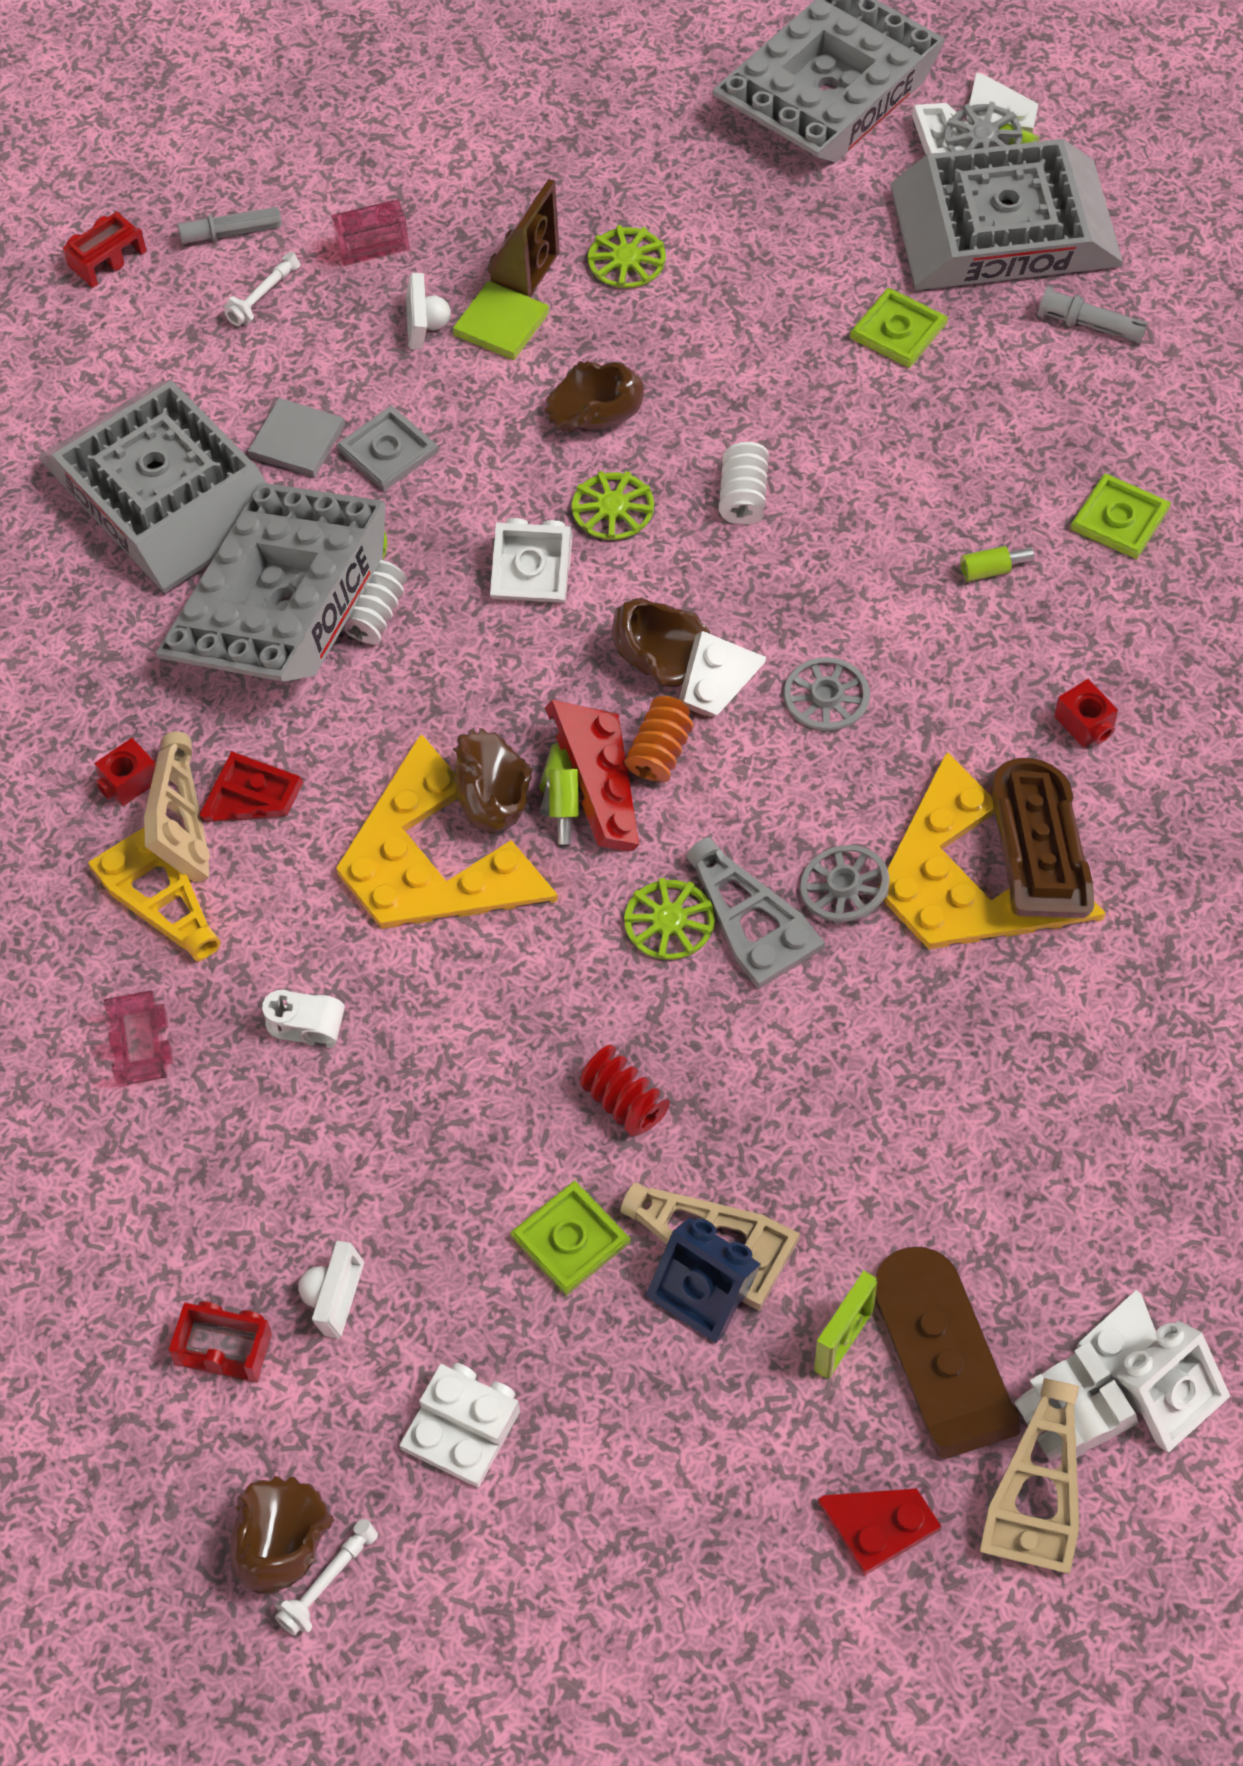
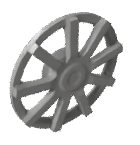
[945,102,1022,152]
[784,657,870,732]
[800,845,890,924]

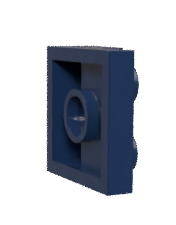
[645,1217,761,1343]

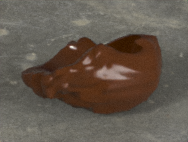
[544,361,644,433]
[611,598,710,687]
[453,728,533,833]
[230,1476,334,1594]

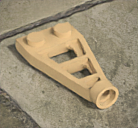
[144,732,210,882]
[620,1182,800,1311]
[980,1378,1079,1574]

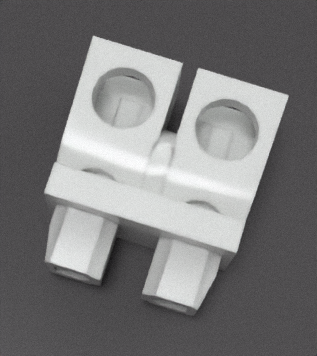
[1014,1341,1139,1462]

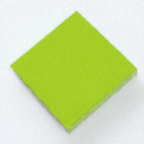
[453,281,549,360]
[850,287,948,368]
[1070,473,1171,559]
[510,1180,631,1296]
[814,1270,877,1379]

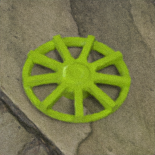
[588,225,666,288]
[572,471,654,540]
[624,877,715,960]

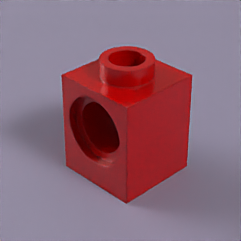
[1054,678,1118,748]
[94,737,156,807]

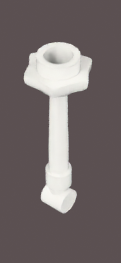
[224,252,301,326]
[274,1519,378,1635]

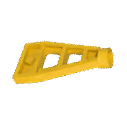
[88,827,221,961]

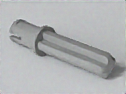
[177,207,282,245]

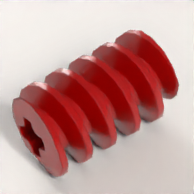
[580,1044,670,1136]

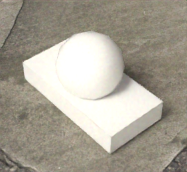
[406,273,451,350]
[298,1241,365,1339]

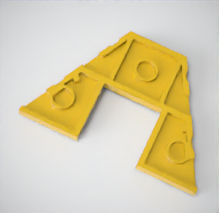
[336,735,558,929]
[878,752,1106,950]

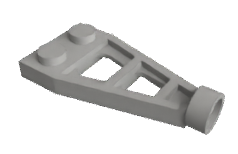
[686,837,825,989]

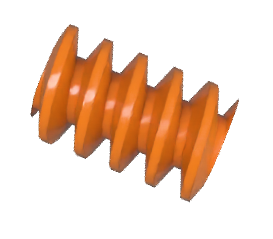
[624,696,694,783]

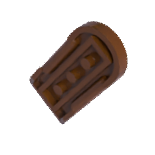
[991,758,1094,918]
[875,1247,1020,1458]

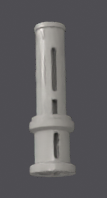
[1037,286,1148,344]

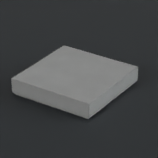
[248,398,345,478]
[336,405,439,491]

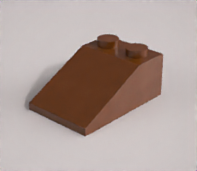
[487,179,560,298]

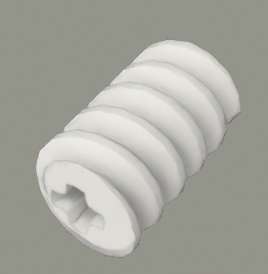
[719,442,769,524]
[342,560,408,645]

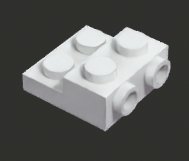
[490,518,573,603]
[1116,1321,1231,1453]
[399,1363,520,1488]

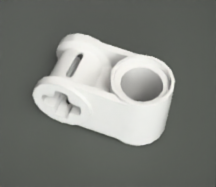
[262,990,345,1048]

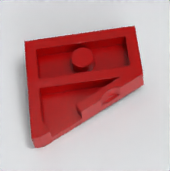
[199,751,304,822]
[818,1488,942,1576]

